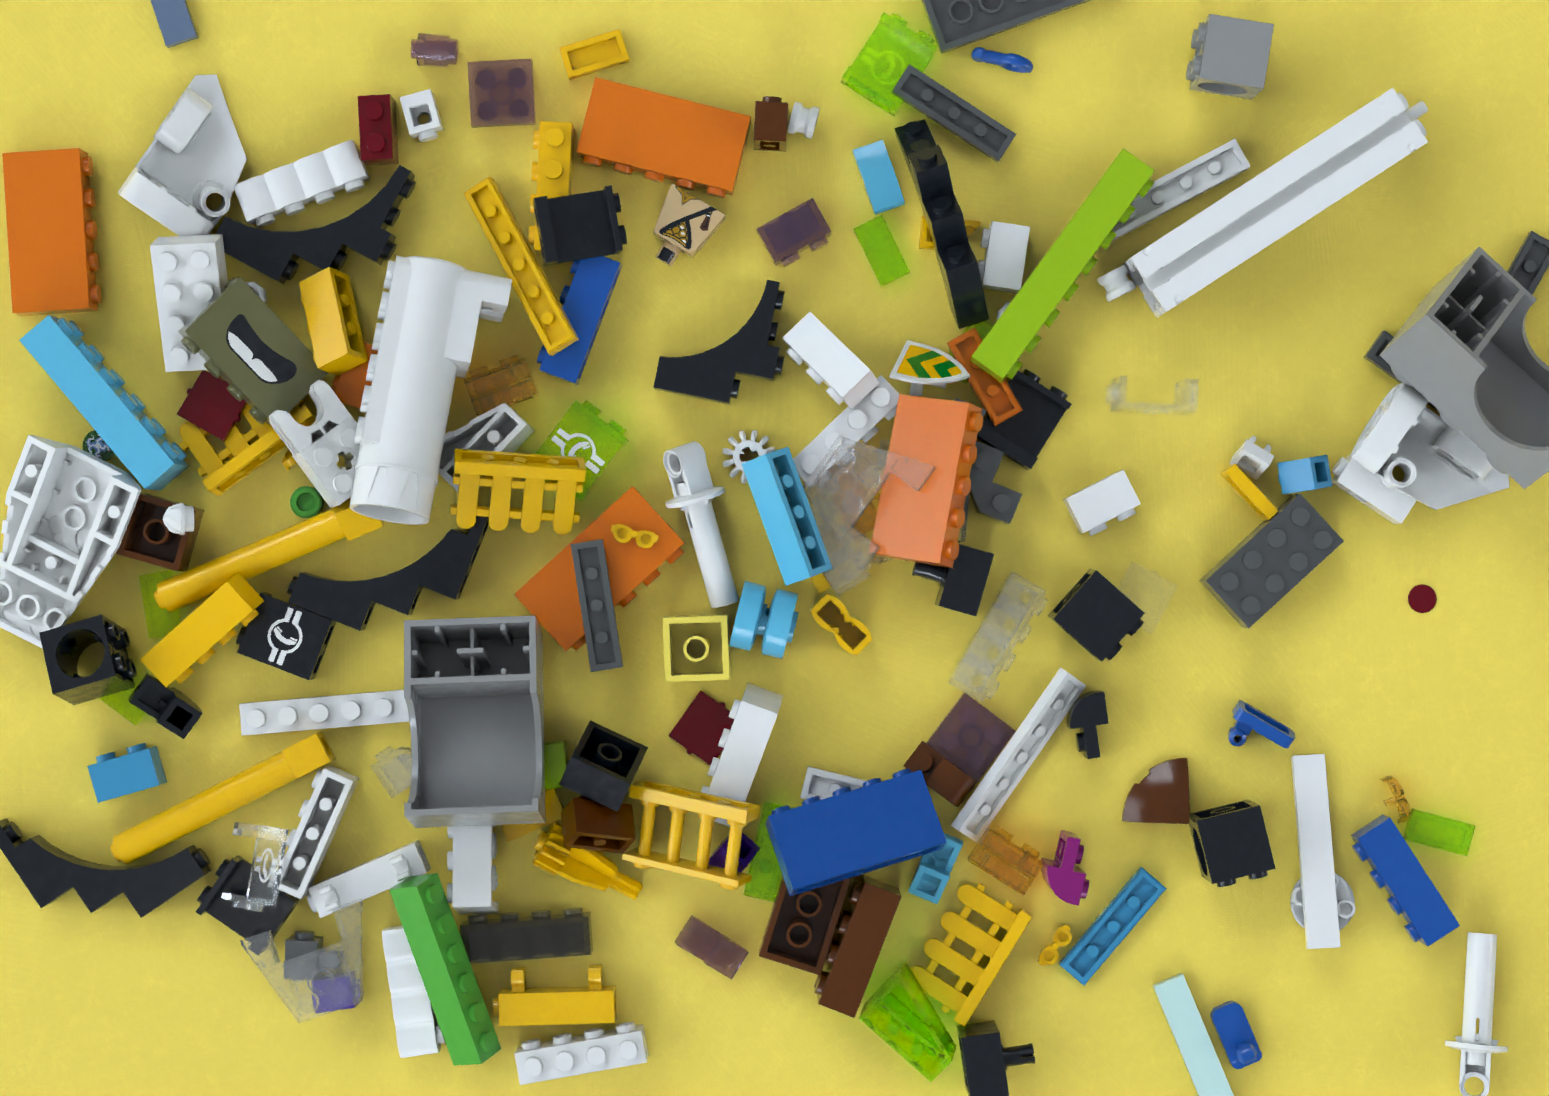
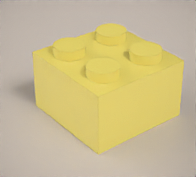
[663,614,731,682]

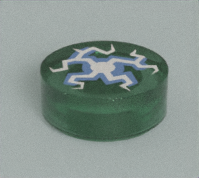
[83,430,115,461]

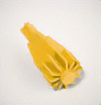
[532,821,643,900]

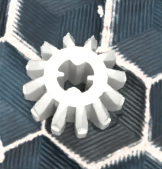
[722,430,775,484]

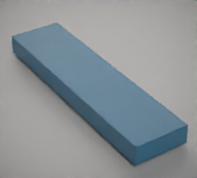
[1059,867,1167,985]

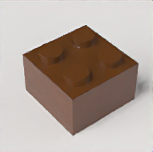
[116,493,204,571]

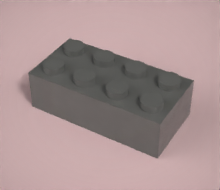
[1199,494,1344,628]

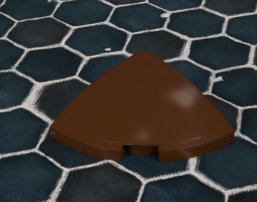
[1122,758,1190,824]

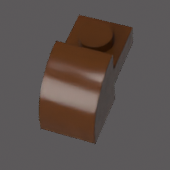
[903,741,977,807]

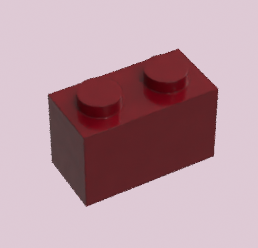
[358,94,399,166]

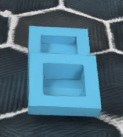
[853,140,905,215]
[908,833,963,904]

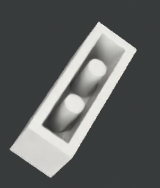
[783,312,880,409]

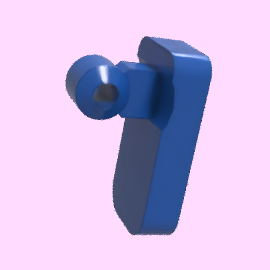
[1228,700,1295,749]
[1210,1001,1262,1069]

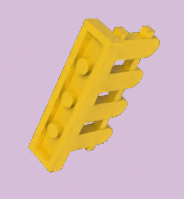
[179,398,317,496]
[450,449,586,535]
[907,883,1033,1027]

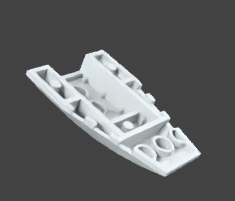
[0,435,142,649]

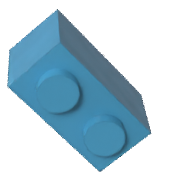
[87,743,167,803]

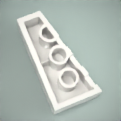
[447,825,499,914]

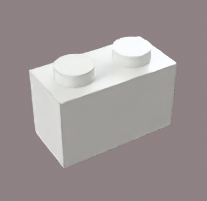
[978,221,1030,293]
[1063,470,1141,536]

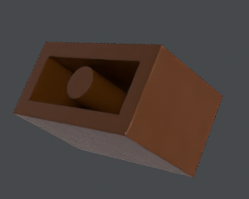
[754,96,788,152]
[561,797,636,854]

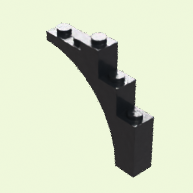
[894,119,989,329]
[216,165,416,285]

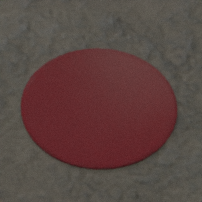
[1408,584,1437,613]

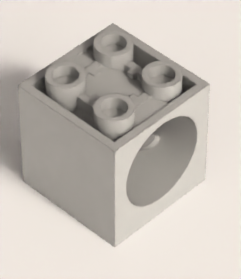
[1186,14,1274,100]

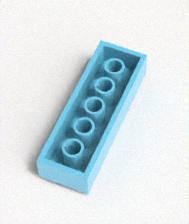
[19,315,189,491]

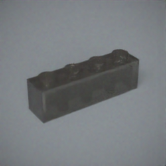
[460,907,593,964]

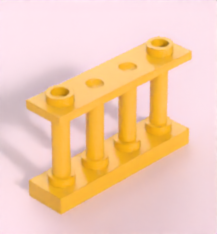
[622,780,760,890]

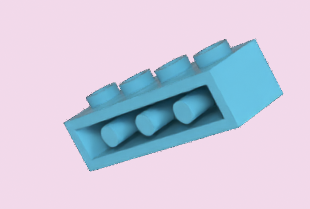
[741,447,833,586]

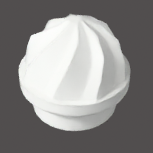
[163,503,194,535]

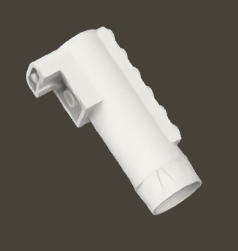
[349,255,512,525]

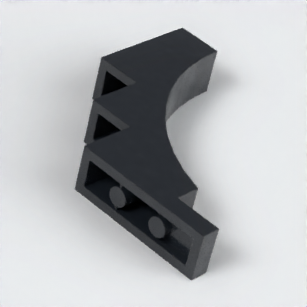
[287,505,489,631]
[0,818,212,918]

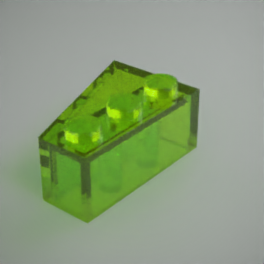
[859,961,956,1082]

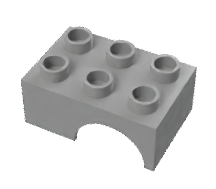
[1379,246,1549,489]
[404,615,546,828]

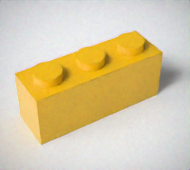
[299,267,368,376]

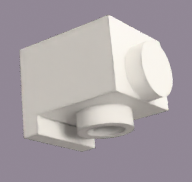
[399,89,444,142]

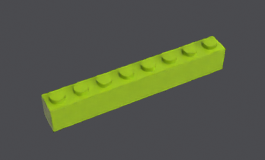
[970,148,1155,383]

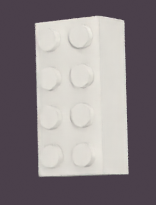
[150,234,228,372]

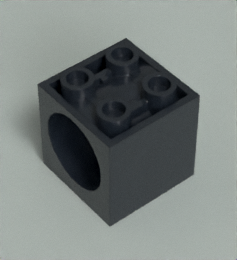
[1048,568,1145,662]
[39,614,137,705]
[1189,799,1276,887]

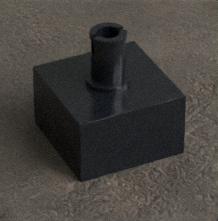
[912,544,994,616]
[559,720,648,812]
[957,1020,1035,1096]

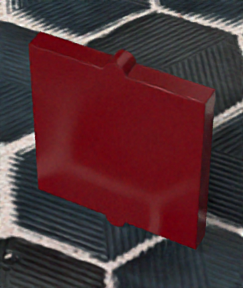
[177,370,247,442]
[669,690,734,765]

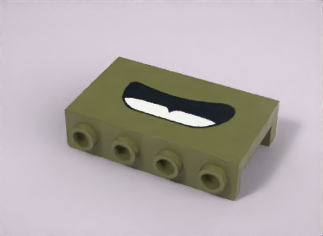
[178,277,328,425]

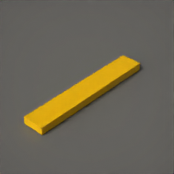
[464,176,579,356]

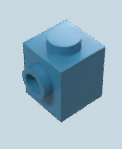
[1277,455,1333,495]

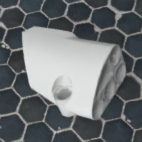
[118,74,247,236]
[1350,383,1509,510]

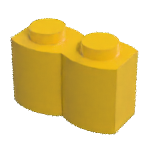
[810,594,873,656]

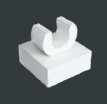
[1229,436,1274,480]

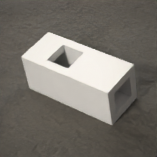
[1332,455,1417,524]

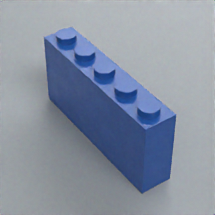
[765,769,947,896]

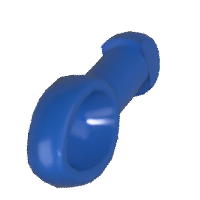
[971,47,1033,73]

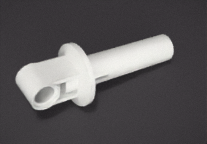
[663,441,739,608]
[1445,932,1508,1096]

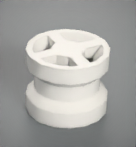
[787,102,820,139]
[1097,265,1136,302]

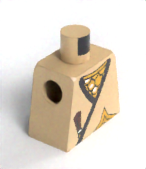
[653,184,726,267]

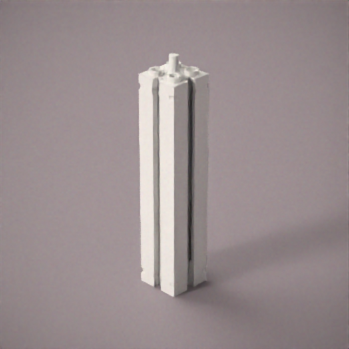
[1122,88,1428,318]

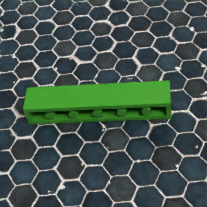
[389,873,501,1066]

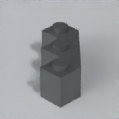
[954,398,1022,524]

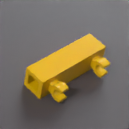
[493,965,617,1026]

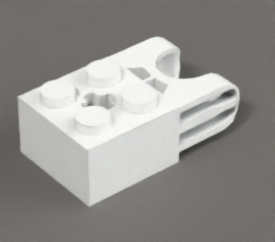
[269,380,360,508]

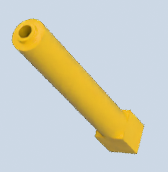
[154,497,383,612]
[110,731,336,865]

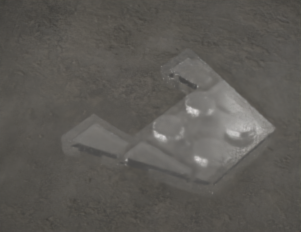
[803,436,936,571]
[240,899,363,1023]

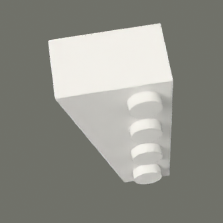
[701,683,783,827]

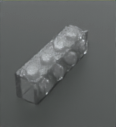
[948,572,1048,703]

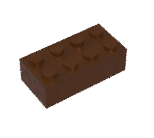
[814,875,902,1018]
[759,876,851,975]

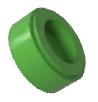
[290,486,324,518]

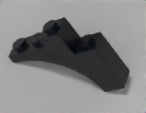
[653,280,785,405]

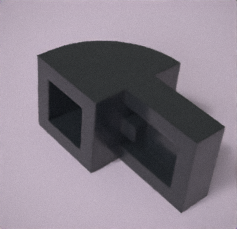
[128,673,203,739]
[1067,690,1109,759]

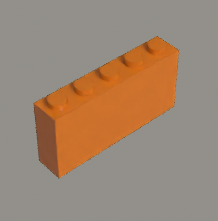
[576,77,751,198]
[2,148,102,316]
[870,394,983,568]
[514,486,685,651]

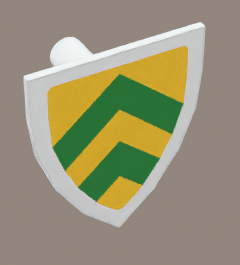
[889,340,970,397]

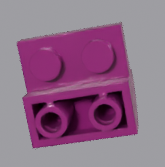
[1041,830,1089,906]

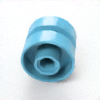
[729,581,799,659]

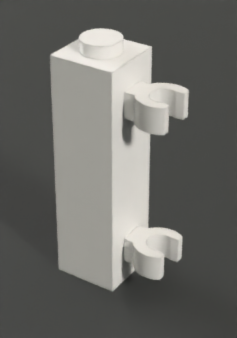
[307,840,431,918]

